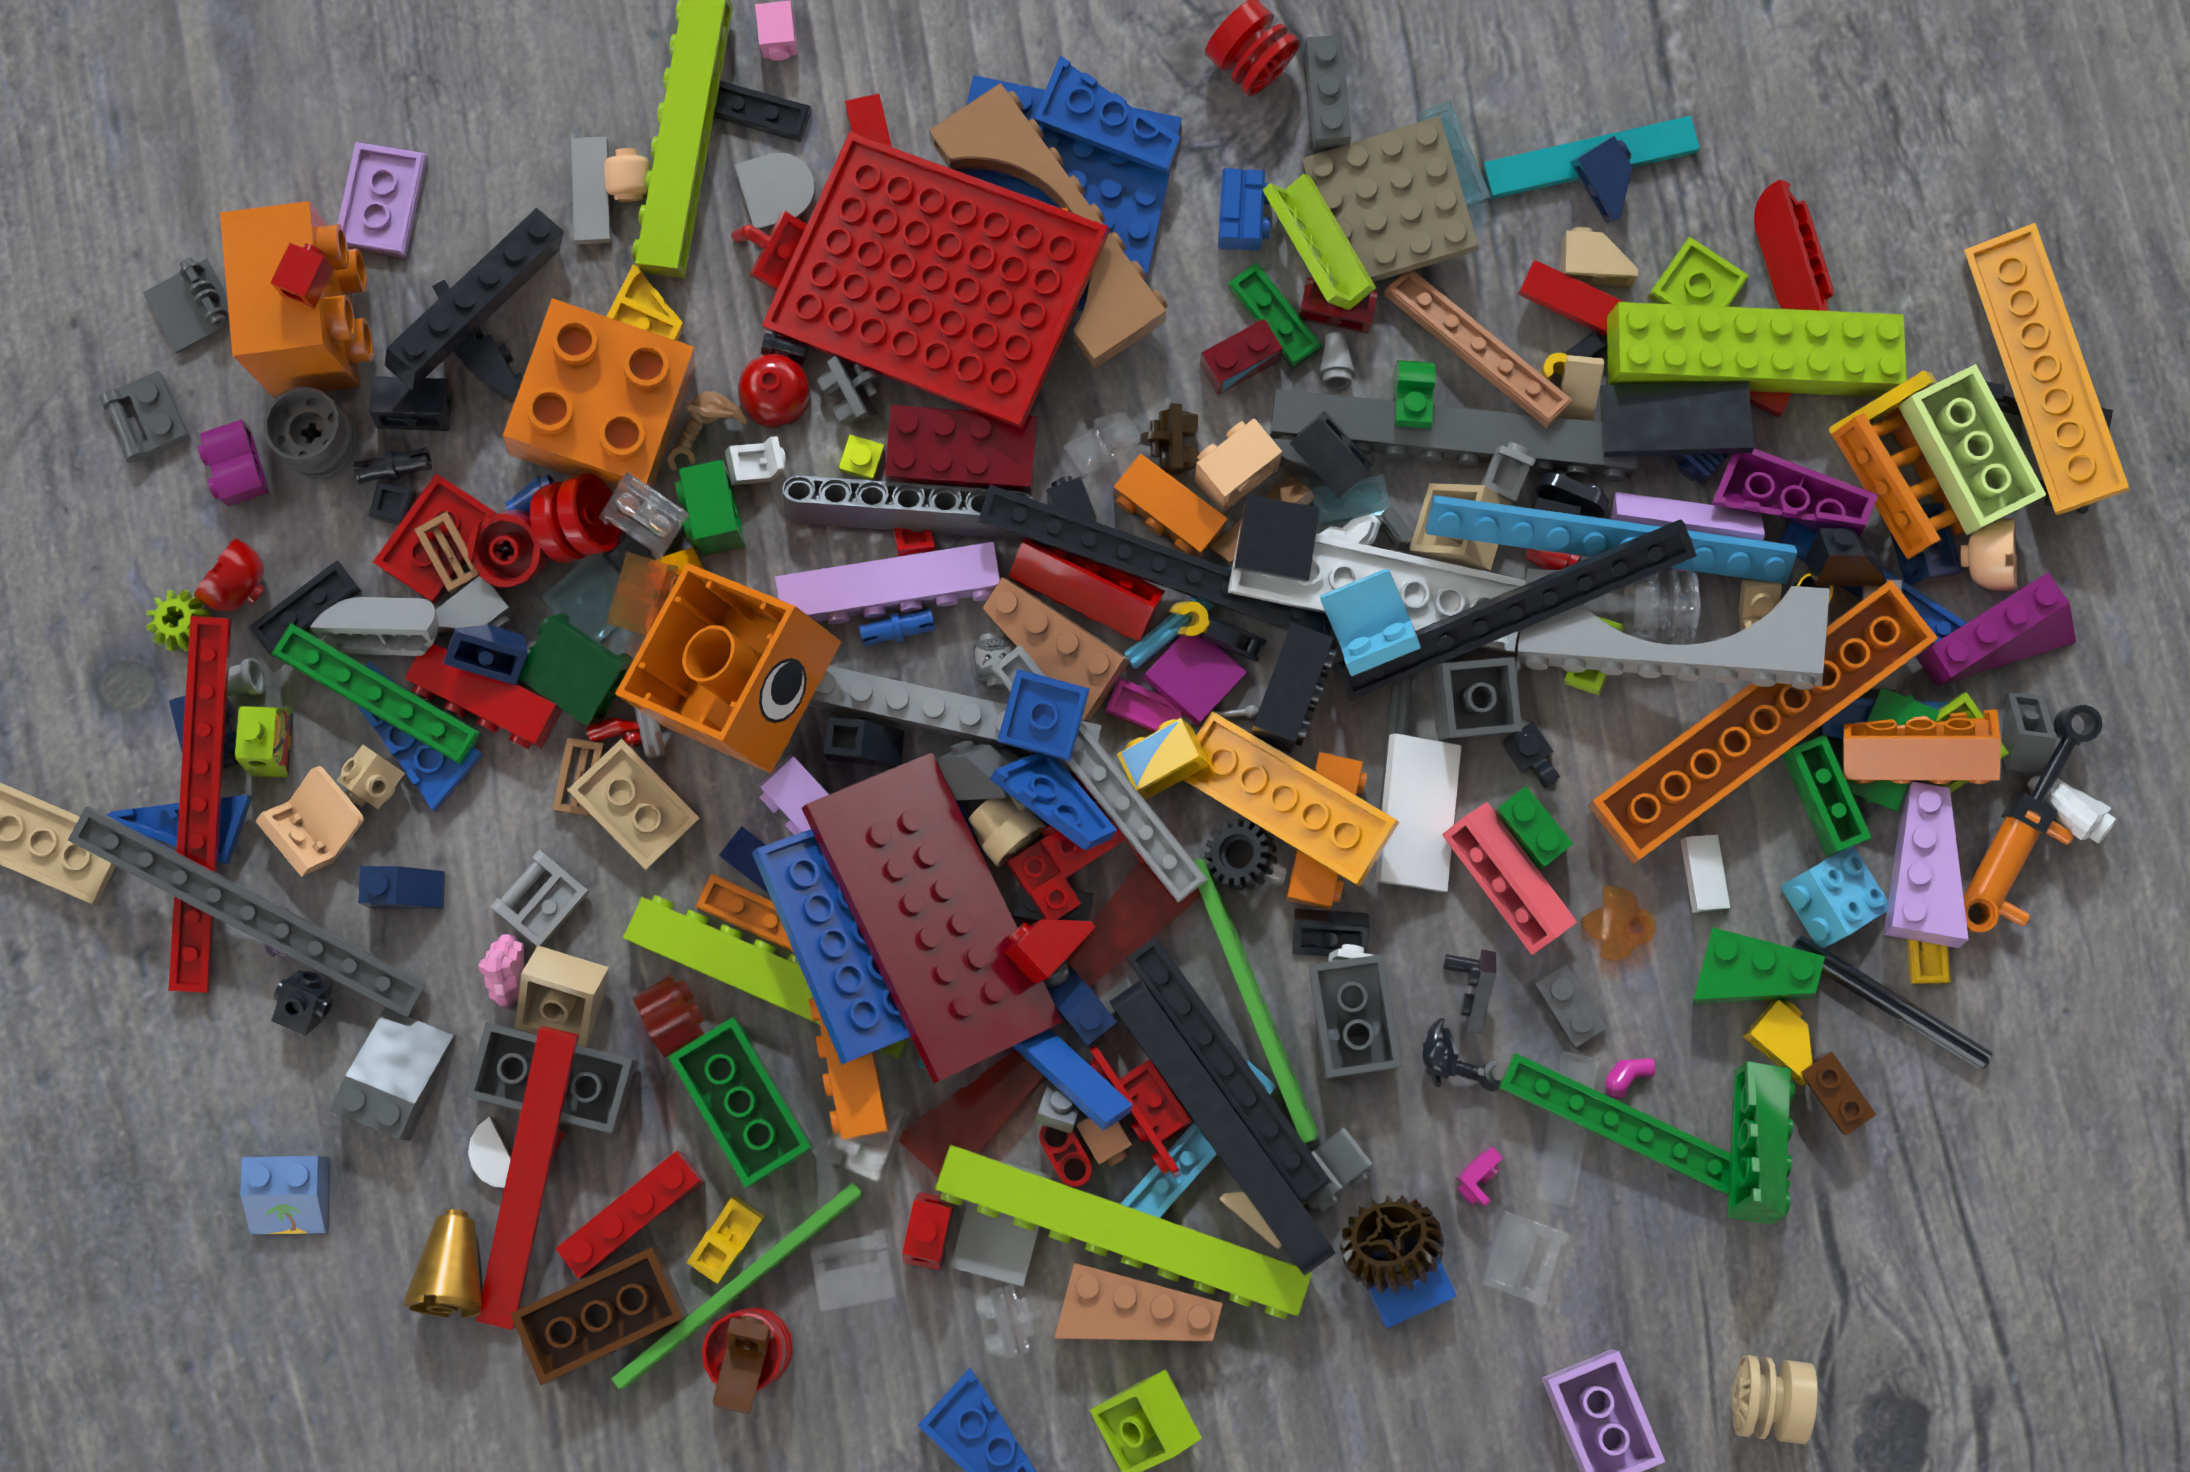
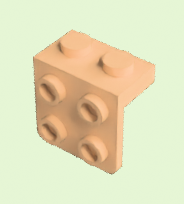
[255,766,364,877]

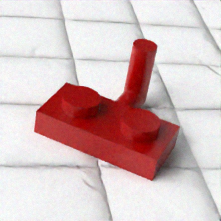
[731,211,807,292]

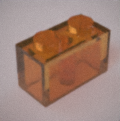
[607,552,679,636]

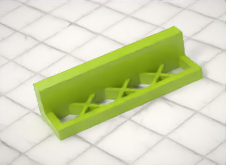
[1262,173,1376,310]

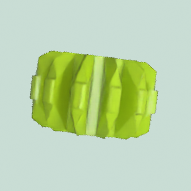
[146,590,211,652]

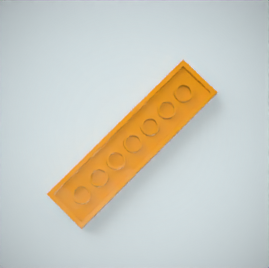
[1964,223,2130,515]

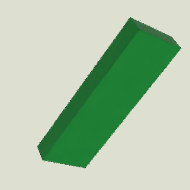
[1227,262,1322,369]

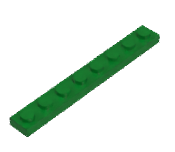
[1498,1053,1791,1196]

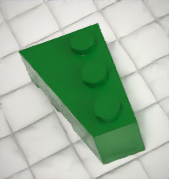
[1693,927,1825,1005]

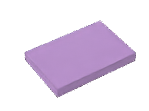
[337,142,428,258]

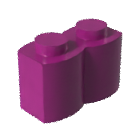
[197,419,270,506]

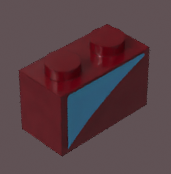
[1200,318,1283,395]

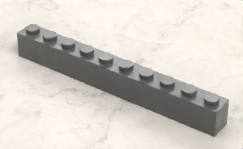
[1270,389,1637,481]

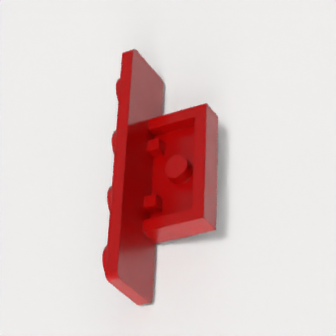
[1089,1045,1192,1179]

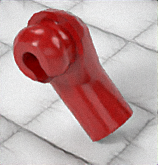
[587,717,642,748]

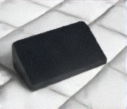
[1292,909,1370,956]

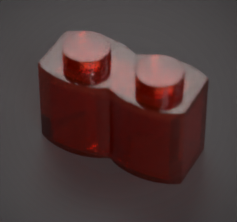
[632,974,706,1058]

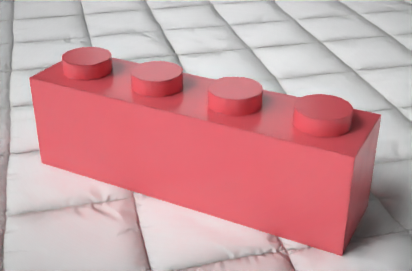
[1442,802,1577,955]

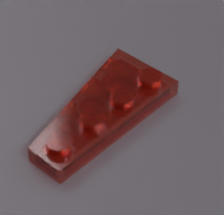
[1066,861,1202,987]
[893,1050,1046,1177]

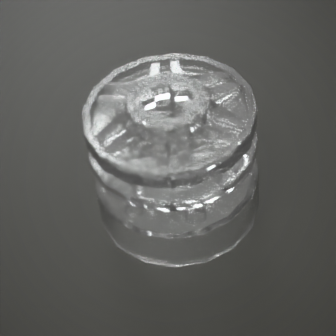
[1622,570,1701,645]

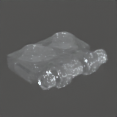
[825,1101,910,1183]

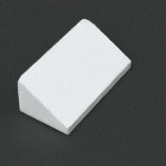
[1680,835,1730,913]

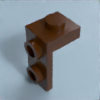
[713,1316,770,1414]

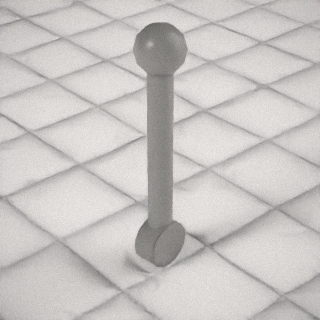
[1182,705,1259,726]

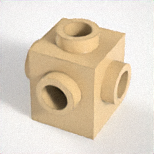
[336,745,405,810]

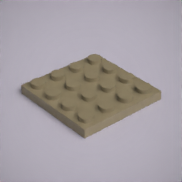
[1302,116,1479,282]

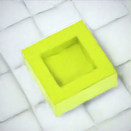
[839,434,885,481]

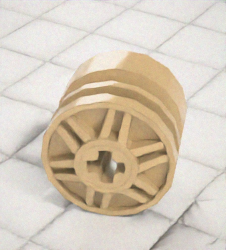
[1731,1354,1817,1445]

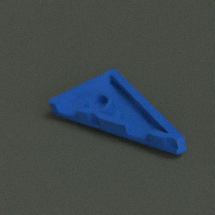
[106,794,253,864]

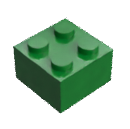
[675,460,746,556]

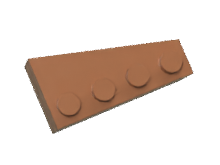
[982,577,1131,721]

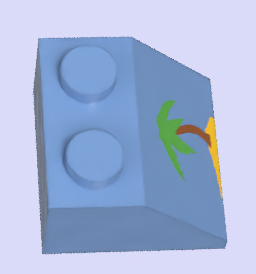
[240,1156,330,1234]

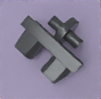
[817,356,882,425]

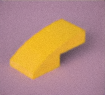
[686,1195,766,1284]

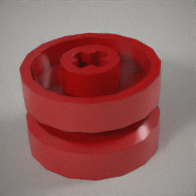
[530,473,621,563]

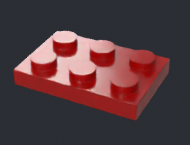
[373,473,497,605]

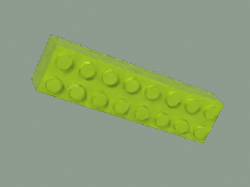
[1607,302,1907,397]

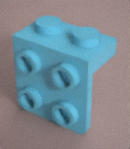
[1780,847,1888,948]

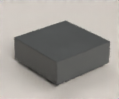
[1379,506,1414,550]

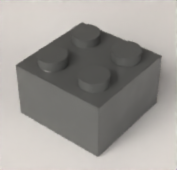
[1431,657,1522,740]

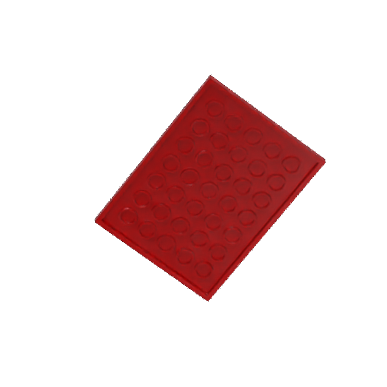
[761,132,1110,429]

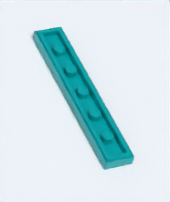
[1482,116,1700,199]

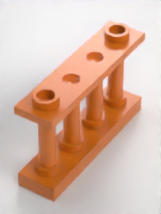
[1831,407,1964,560]

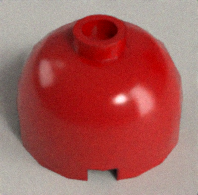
[738,353,811,429]
[194,538,265,612]

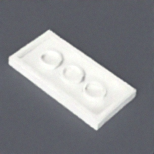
[1375,733,1461,892]

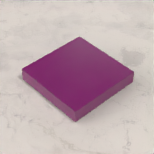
[1143,634,1247,726]

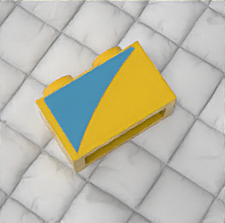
[1117,718,1210,800]

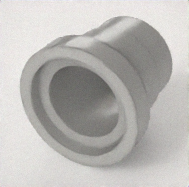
[227,658,265,696]

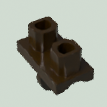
[1140,403,1199,476]

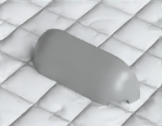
[310,597,439,656]

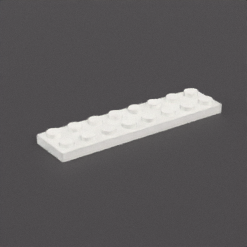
[1228,524,1526,653]

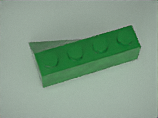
[1727,1061,1795,1225]

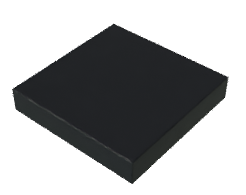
[1234,495,1320,582]

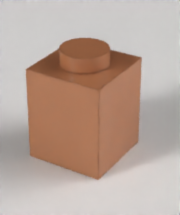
[1076,1117,1132,1168]

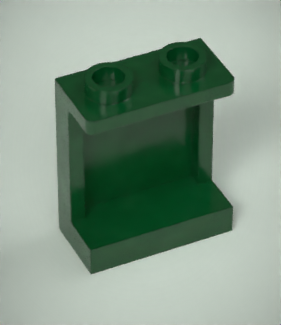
[518,612,634,726]

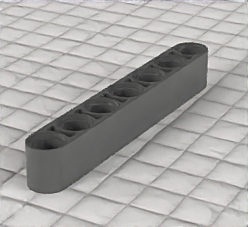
[782,475,1033,539]

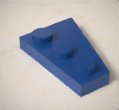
[990,753,1117,851]

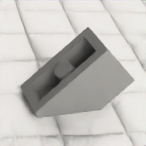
[436,576,516,634]

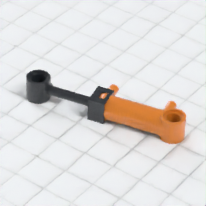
[1963,705,2103,933]

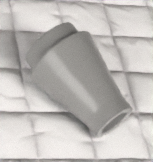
[1319,332,1355,389]

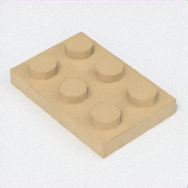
[567,739,700,871]

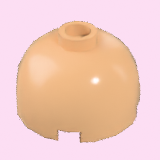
[1961,518,2017,591]

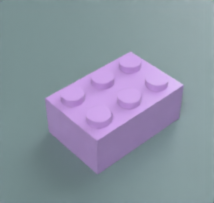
[1541,1349,1665,1472]

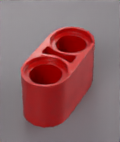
[1039,1125,1092,1187]

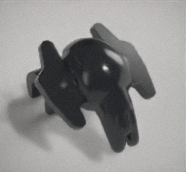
[1422,1018,1501,1092]

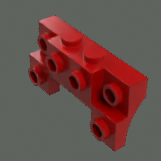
[1006,803,1156,920]

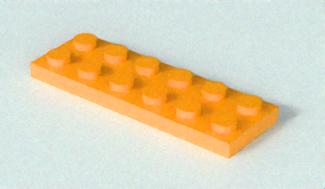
[1183,711,1399,887]

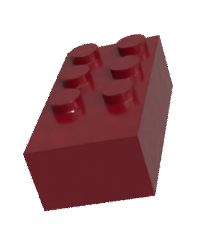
[885,405,1038,497]

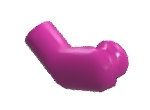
[1605,1058,1655,1099]

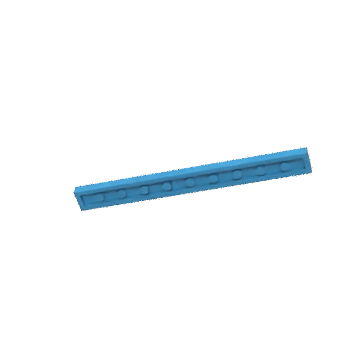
[1425,495,1797,584]

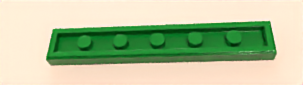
[271,623,481,766]

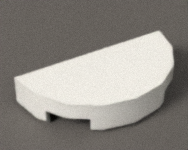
[468,1117,511,1188]

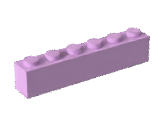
[775,542,1000,624]

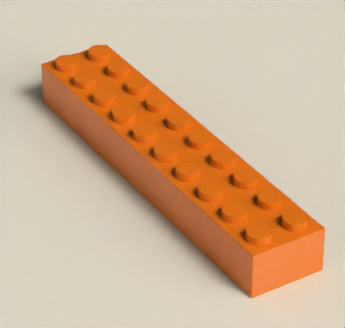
[1588,580,1938,864]

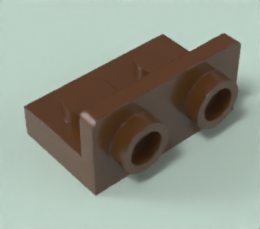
[1801,1051,1877,1135]

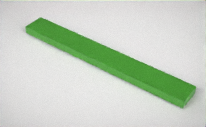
[1194,858,1320,1143]
[611,1182,864,1390]

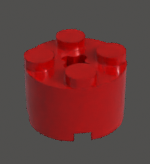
[467,510,550,587]

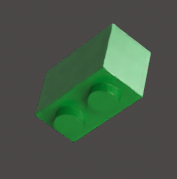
[1495,786,1573,871]

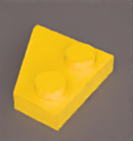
[606,265,685,341]

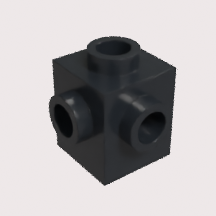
[271,970,333,1036]

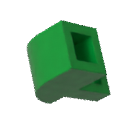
[1392,360,1436,429]

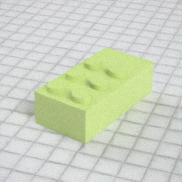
[1898,364,2046,535]

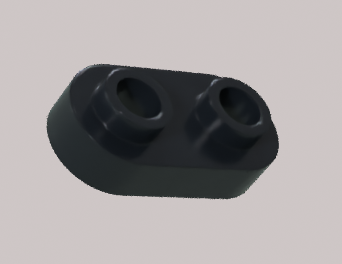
[1536,471,1609,518]

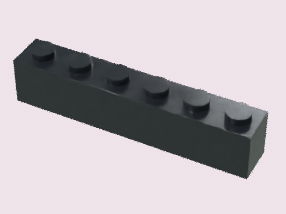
[385,208,564,390]

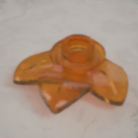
[1580,886,1656,960]

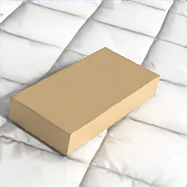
[1559,355,1604,421]

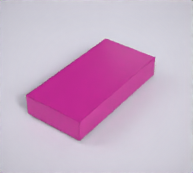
[1105,678,1184,733]

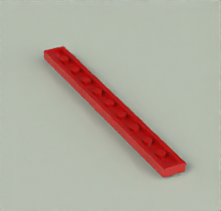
[168,616,232,993]

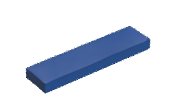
[1013,1029,1133,1131]

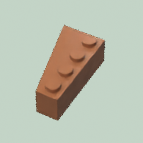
[1054,1262,1223,1341]

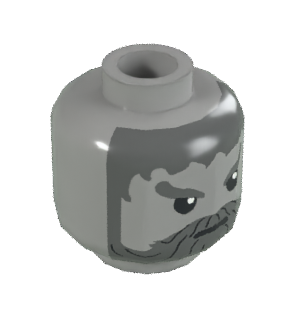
[971,632,1017,688]

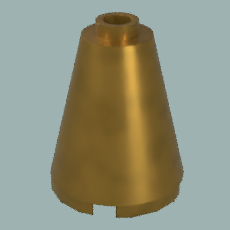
[403,1209,482,1318]

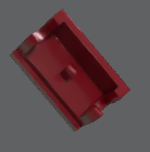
[1299,277,1378,334]

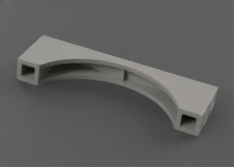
[1518,569,1830,689]

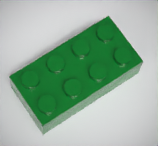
[668,1017,815,1188]

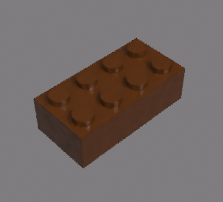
[510,1247,688,1385]

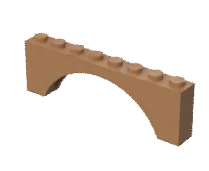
[929,83,1168,370]

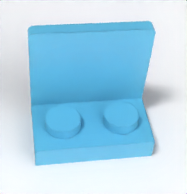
[1320,569,1421,676]

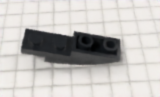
[432,279,523,404]

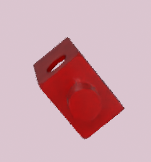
[902,1192,955,1271]

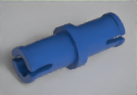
[859,608,936,648]

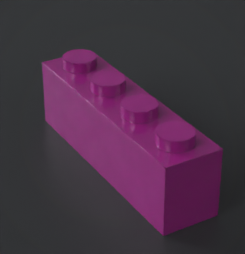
[1712,448,1878,536]
[1916,572,2076,687]

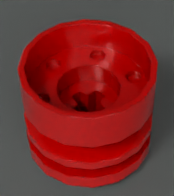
[1205,0,1300,97]
[702,1307,794,1392]

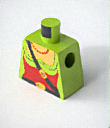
[235,706,293,778]

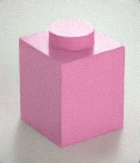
[755,1,798,61]

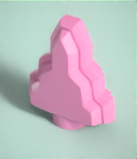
[478,934,525,1009]

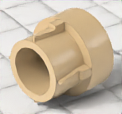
[968,795,1046,867]

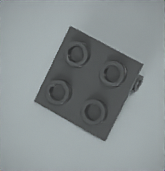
[143,258,230,354]

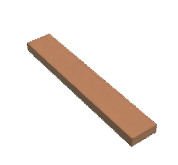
[1384,270,1573,428]

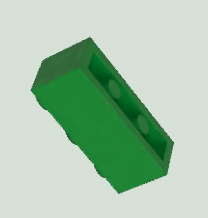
[1781,734,1871,857]

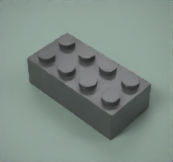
[465,1022,639,1135]

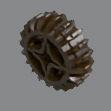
[1340,1195,1444,1295]

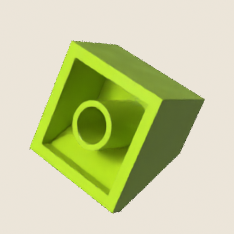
[1089,1369,1202,1472]

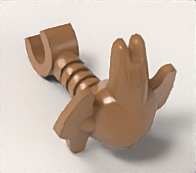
[667,391,747,471]

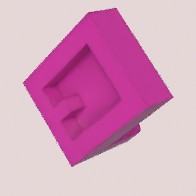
[1455,1147,1503,1206]

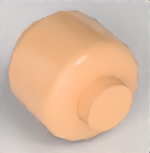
[604,148,650,202]

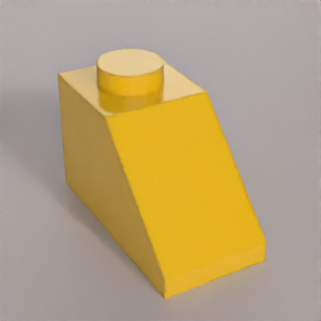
[1742,1000,1812,1086]

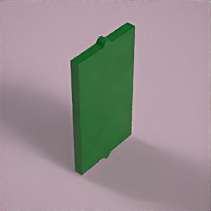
[1846,687,1940,812]

